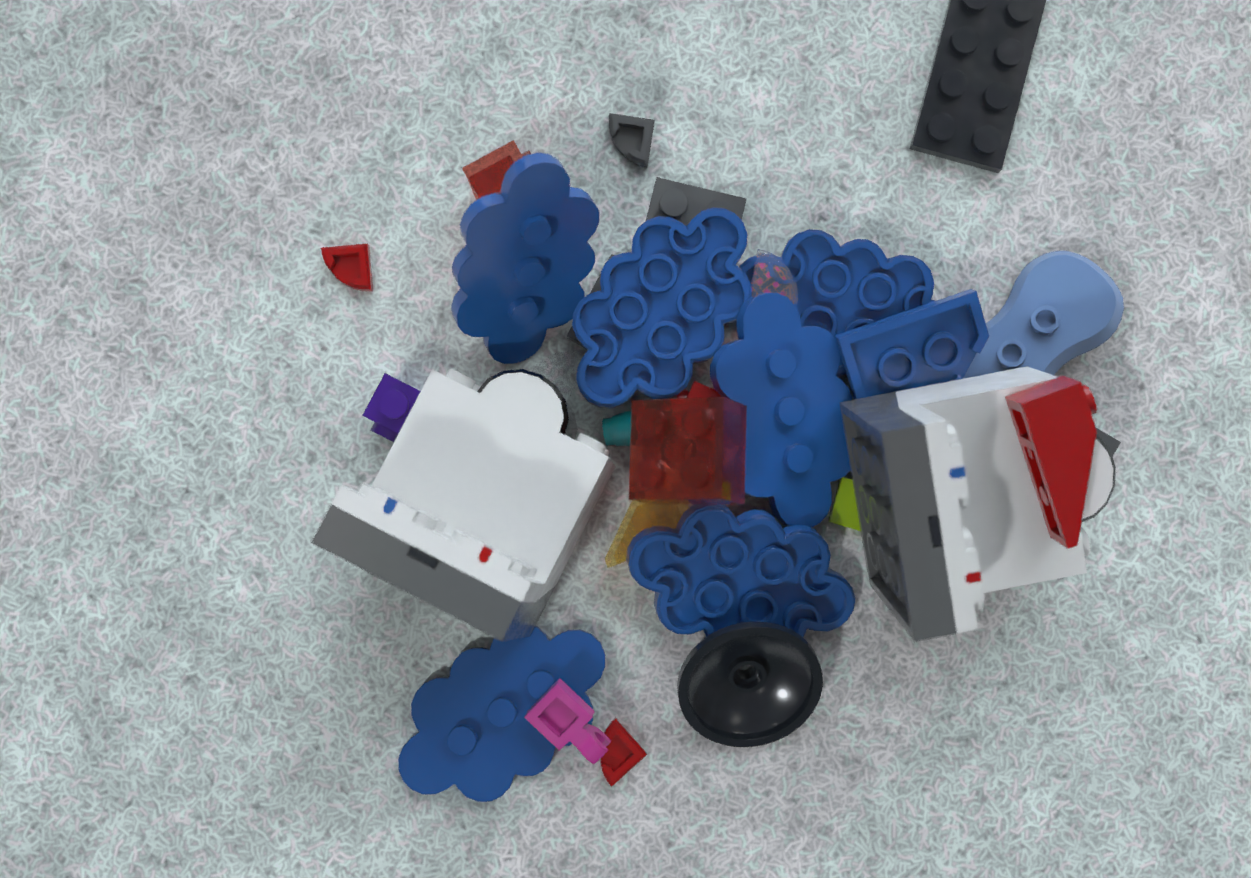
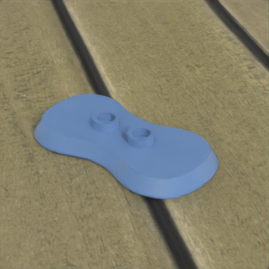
[963,251,1124,378]

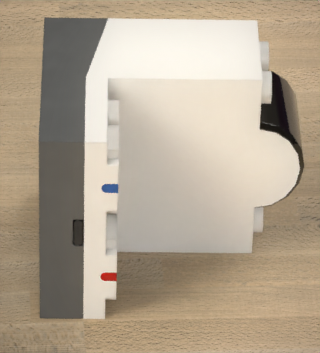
[839,366,1116,642]
[311,368,616,641]

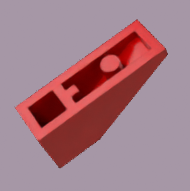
[1005,376,1097,549]

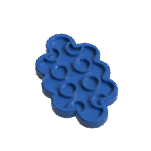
[451,152,600,364]
[572,208,752,409]
[739,229,935,377]
[710,292,852,527]
[626,501,856,637]
[398,626,605,802]

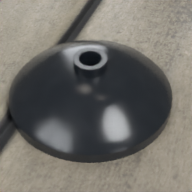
[677,621,823,747]

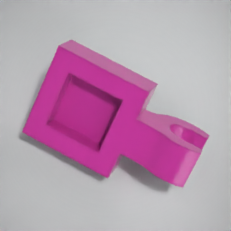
[524,678,611,764]

